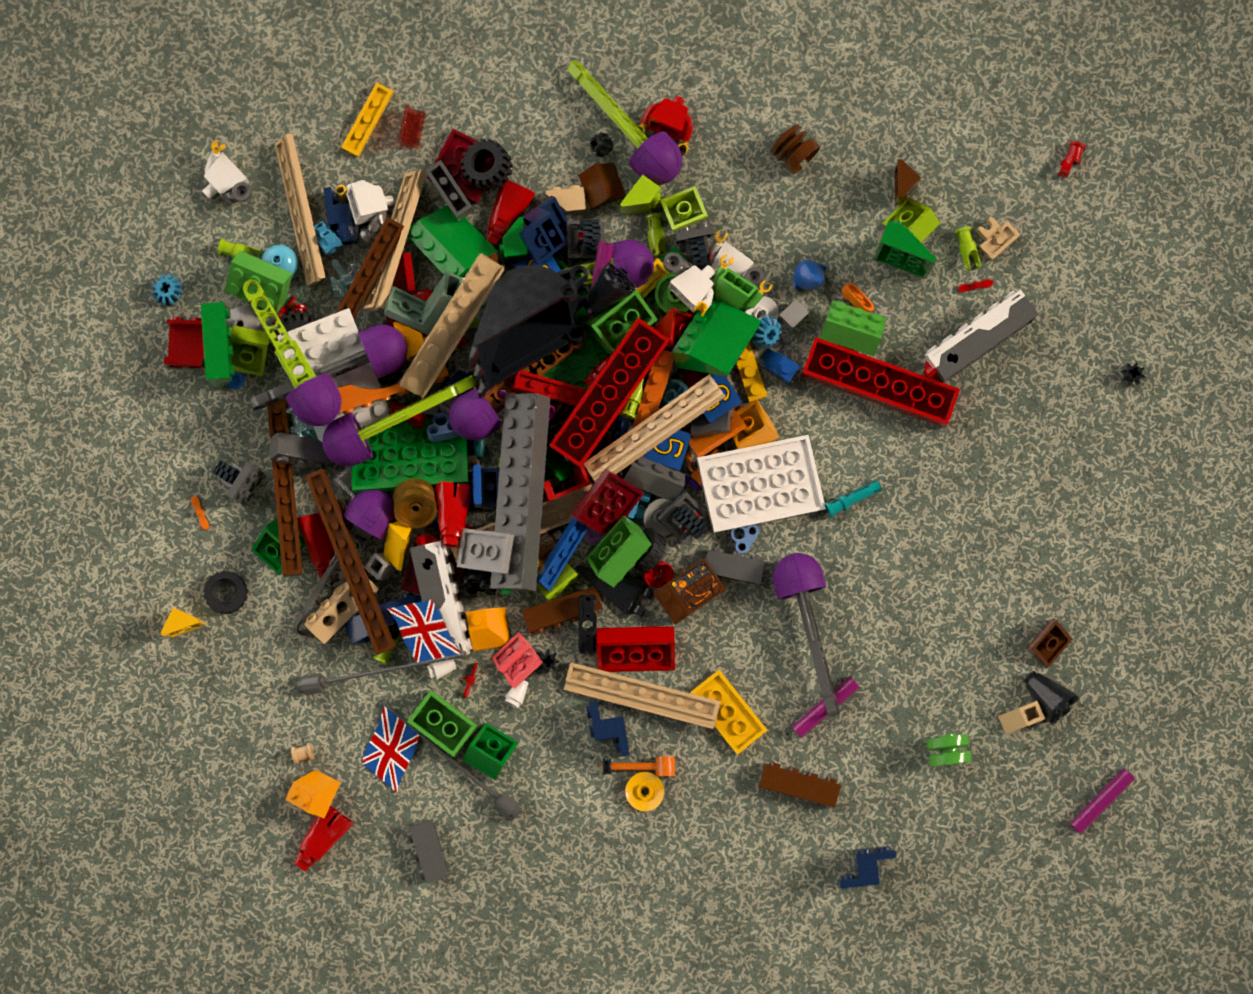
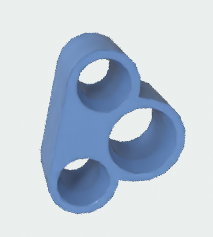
[427,412,459,442]
[730,525,759,554]

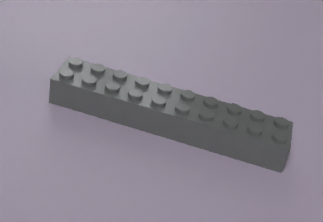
[490,393,550,591]

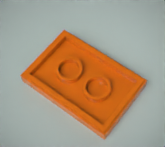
[681,409,747,457]

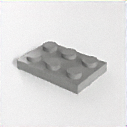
[457,528,514,574]

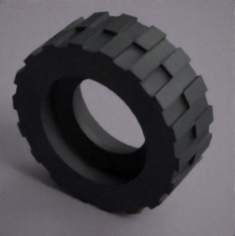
[633,528,666,573]
[203,571,248,614]

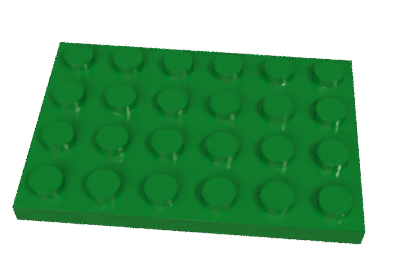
[352,417,469,494]

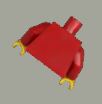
[637,96,693,155]

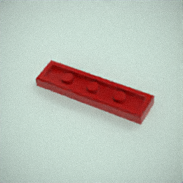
[511,370,587,406]

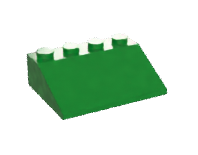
[407,205,499,278]
[873,220,937,279]
[671,300,761,376]
[201,302,235,389]

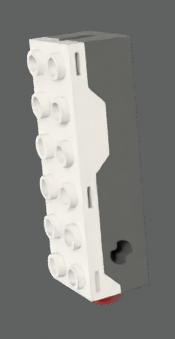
[923,290,1039,383]
[410,534,472,662]

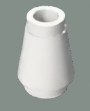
[426,659,456,680]
[504,680,529,709]

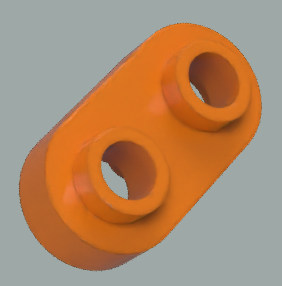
[842,282,874,313]

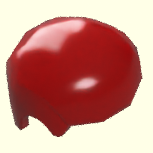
[642,560,674,588]

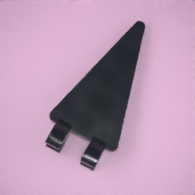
[576,566,654,617]

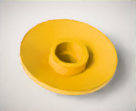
[625,772,664,811]

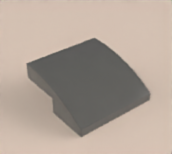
[691,409,733,437]

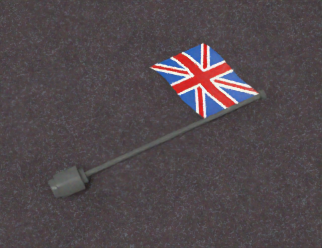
[297,600,467,695]
[362,700,522,821]

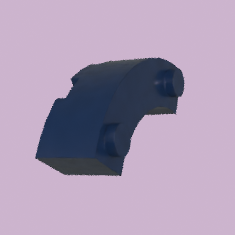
[344,593,422,645]

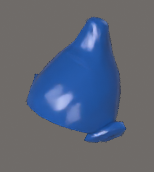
[793,260,828,291]

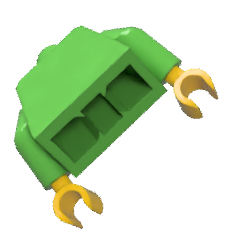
[712,255,773,311]

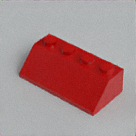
[597,626,675,672]

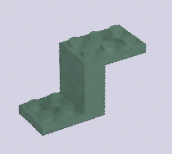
[384,271,490,336]

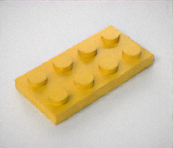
[690,670,768,755]

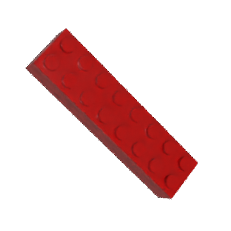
[549,317,670,467]
[801,337,960,428]

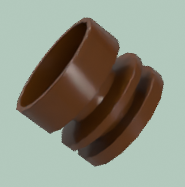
[770,124,821,175]

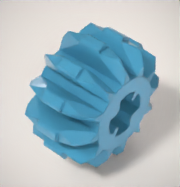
[150,273,184,306]
[751,316,782,349]

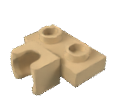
[976,217,1020,261]

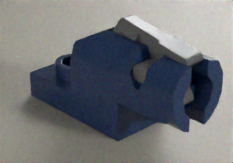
[323,187,359,245]

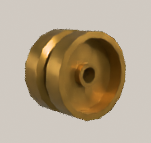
[393,478,437,529]

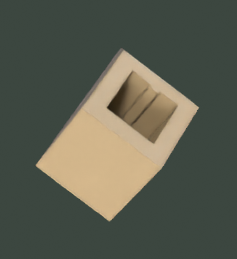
[546,185,586,215]
[998,701,1045,734]

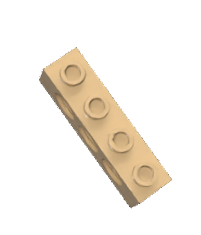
[304,580,379,644]

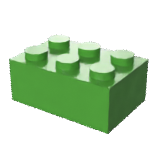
[225,251,292,313]
[585,290,658,354]
[820,300,887,356]
[586,515,651,587]
[407,690,479,757]

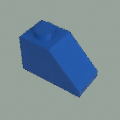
[757,348,800,385]

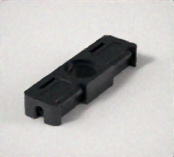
[578,595,597,654]

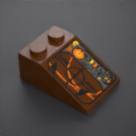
[653,558,727,625]

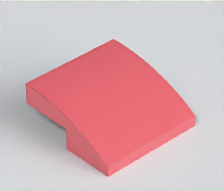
[491,632,543,688]

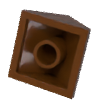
[894,159,921,206]
[578,162,626,210]
[1025,618,1073,668]

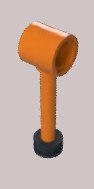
[601,756,675,776]

